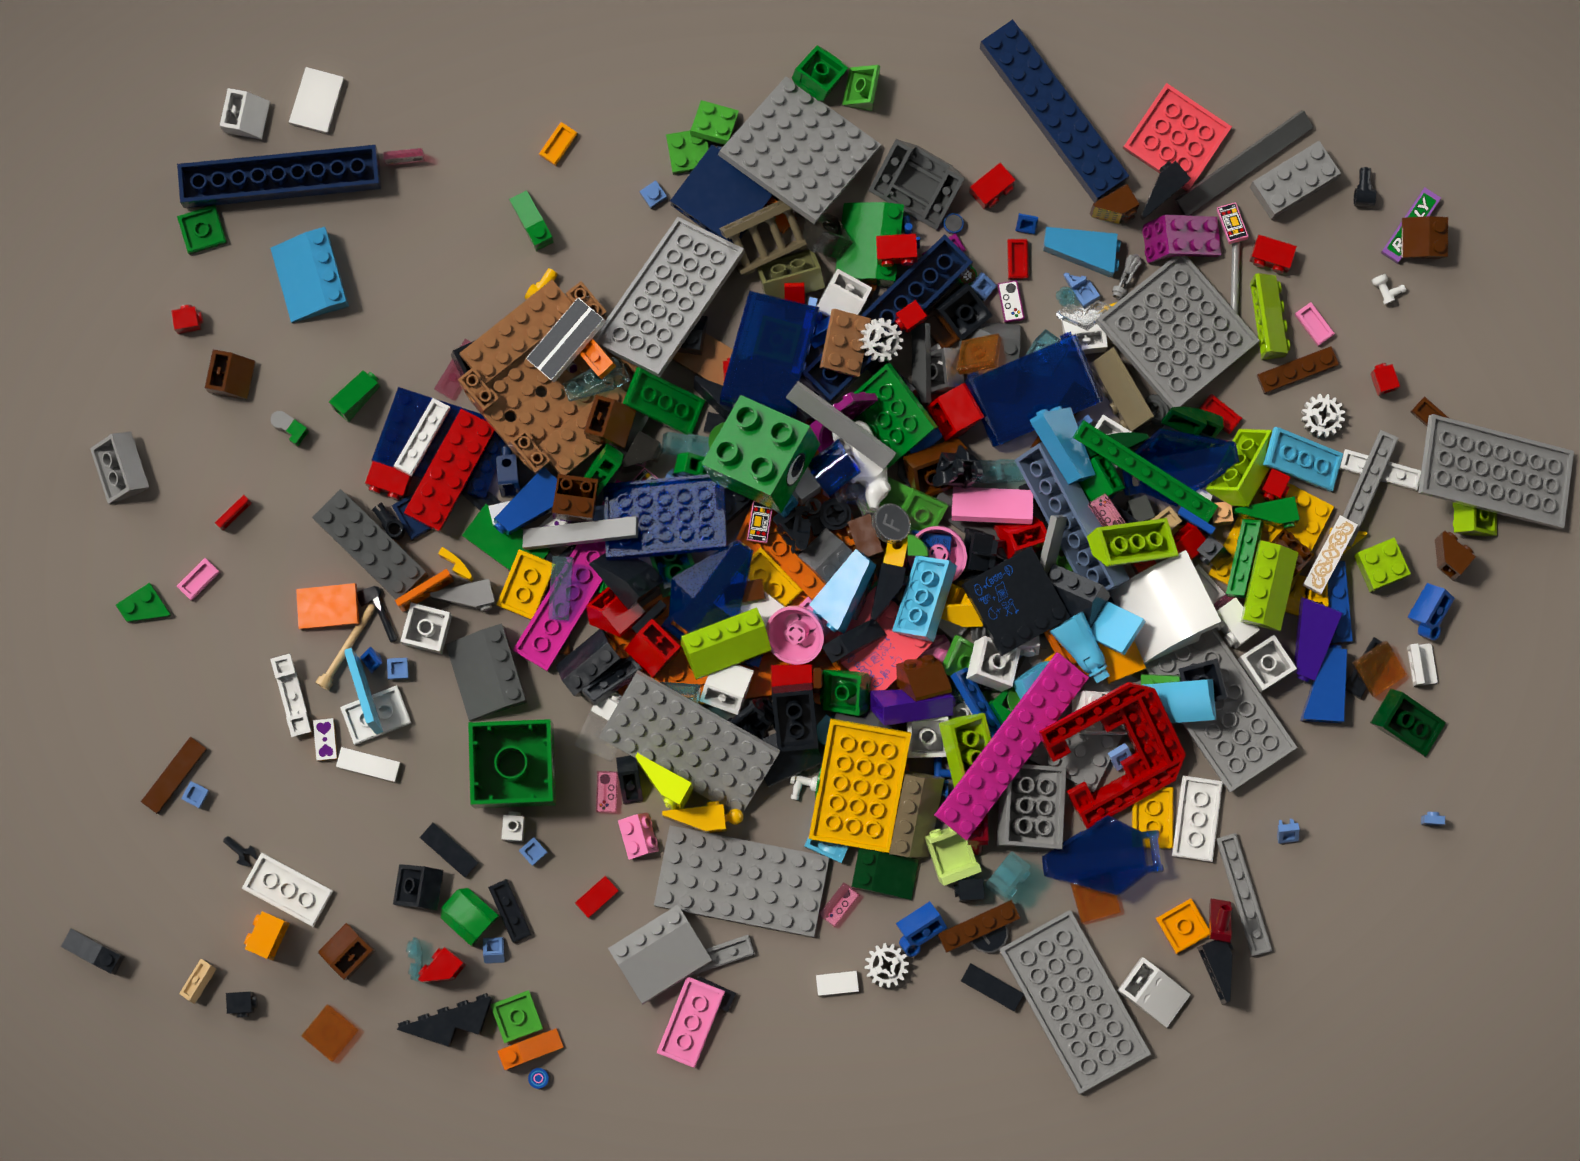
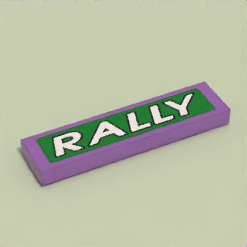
[1381,187,1441,264]

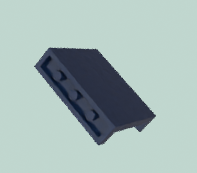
[670,145,775,243]

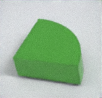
[908,534,929,556]

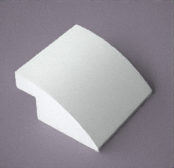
[1109,550,1221,664]

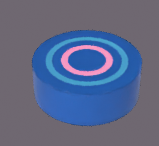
[528,1068,549,1089]

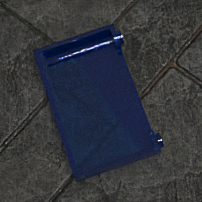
[720,291,823,417]
[965,331,1103,447]

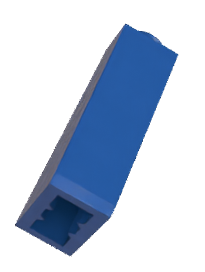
[494,467,557,536]
[1301,645,1347,724]

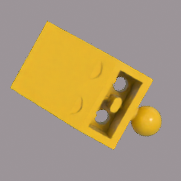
[941,587,984,627]
[662,801,743,833]

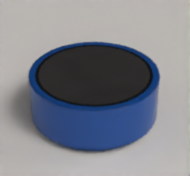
[944,213,964,234]

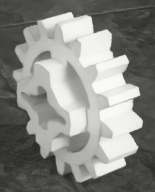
[859,318,903,362]
[1301,394,1345,438]
[864,943,909,988]

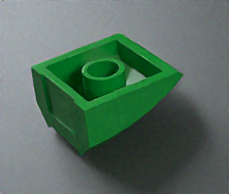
[792,45,849,101]
[820,670,872,716]
[441,888,500,947]

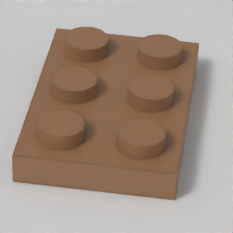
[820,309,871,378]

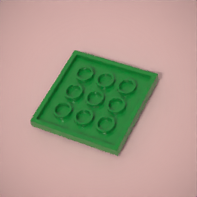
[852,363,938,470]

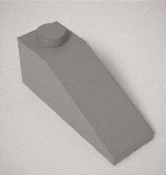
[430,579,496,611]

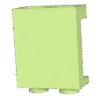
[925,828,982,886]

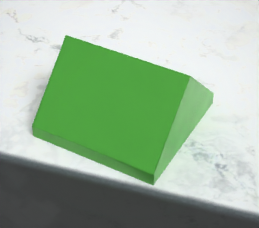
[842,65,880,111]

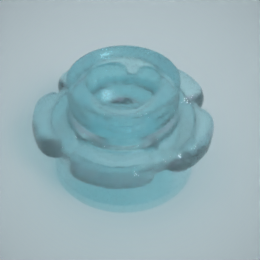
[1056,287,1075,306]

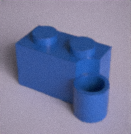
[1408,583,1455,640]
[896,901,947,957]

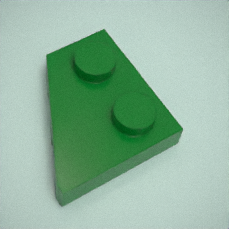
[116,583,171,622]

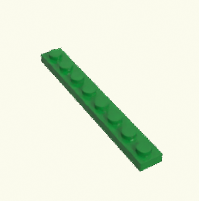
[1072,420,1218,523]

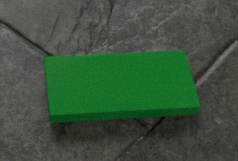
[623,367,705,437]
[462,504,551,571]

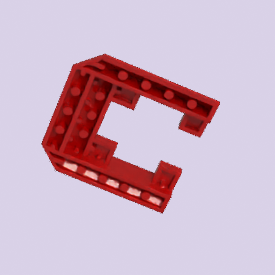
[1039,682,1186,829]

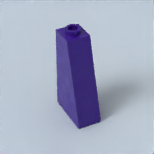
[1294,597,1342,682]
[870,690,956,726]

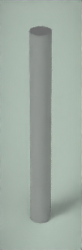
[1231,242,1240,315]

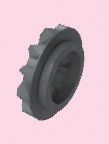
[1145,394,1169,425]

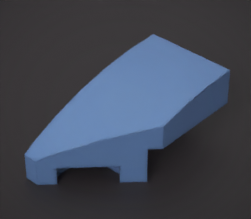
[1063,273,1100,309]

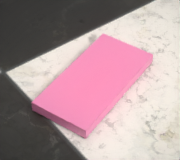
[951,487,1033,524]
[657,976,725,1068]

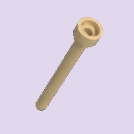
[315,604,375,691]

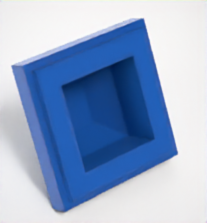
[1016,213,1038,234]
[360,647,382,673]

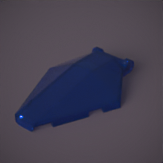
[1122,428,1239,507]
[661,539,754,641]
[1042,815,1164,896]

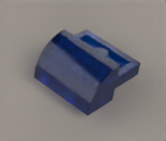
[808,439,861,496]

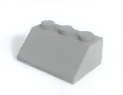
[90,432,149,504]

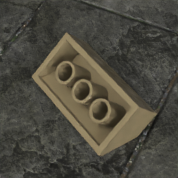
[1089,347,1154,432]
[889,770,944,857]

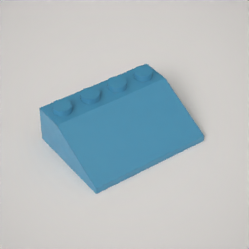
[270,227,349,323]

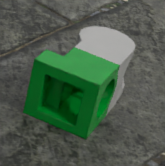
[271,411,309,447]

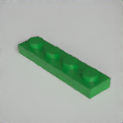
[1226,519,1264,598]

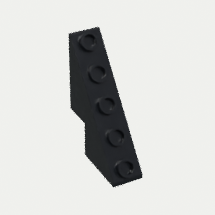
[397,993,493,1047]

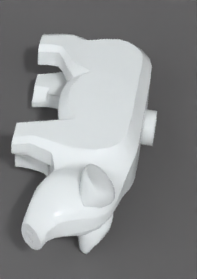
[831,421,891,512]

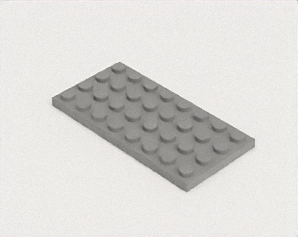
[594,217,745,377]
[1418,414,1574,529]
[1145,628,1298,793]
[599,670,780,813]
[654,825,829,937]
[999,910,1151,1094]

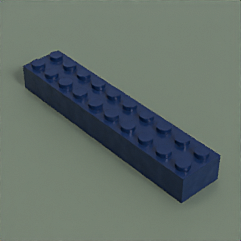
[980,19,1129,203]
[177,145,381,208]
[802,234,973,403]

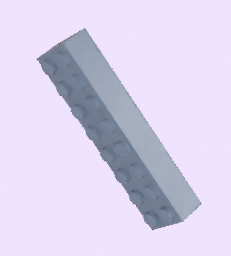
[1015,442,1130,592]

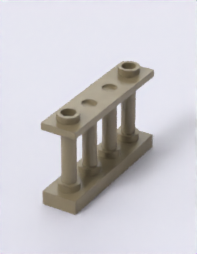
[719,200,813,275]

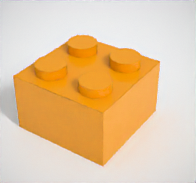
[244,911,290,960]

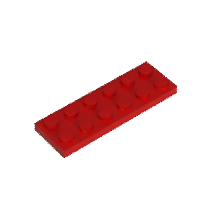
[404,409,495,532]

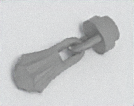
[1112,254,1142,300]

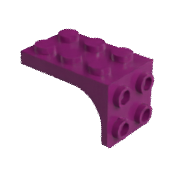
[1142,215,1222,263]
[809,392,878,462]

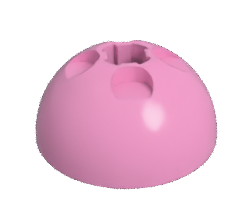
[908,526,967,582]
[766,606,825,665]

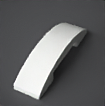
[270,654,311,737]

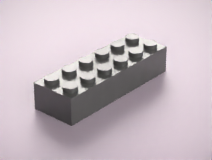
[312,489,428,600]

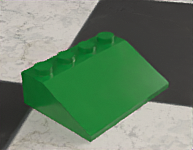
[835,202,904,287]

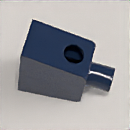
[496,446,521,497]

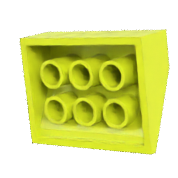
[635,753,693,810]

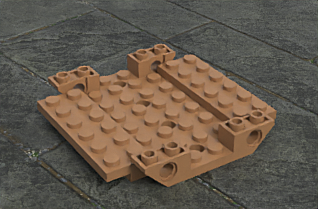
[458,280,638,475]

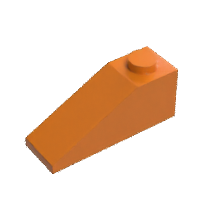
[497,1028,564,1071]

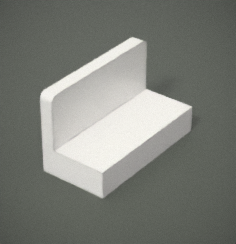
[1407,643,1438,687]

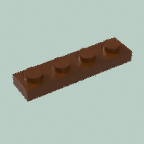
[1257,346,1339,394]
[937,900,1020,953]

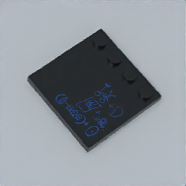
[962,546,1071,656]

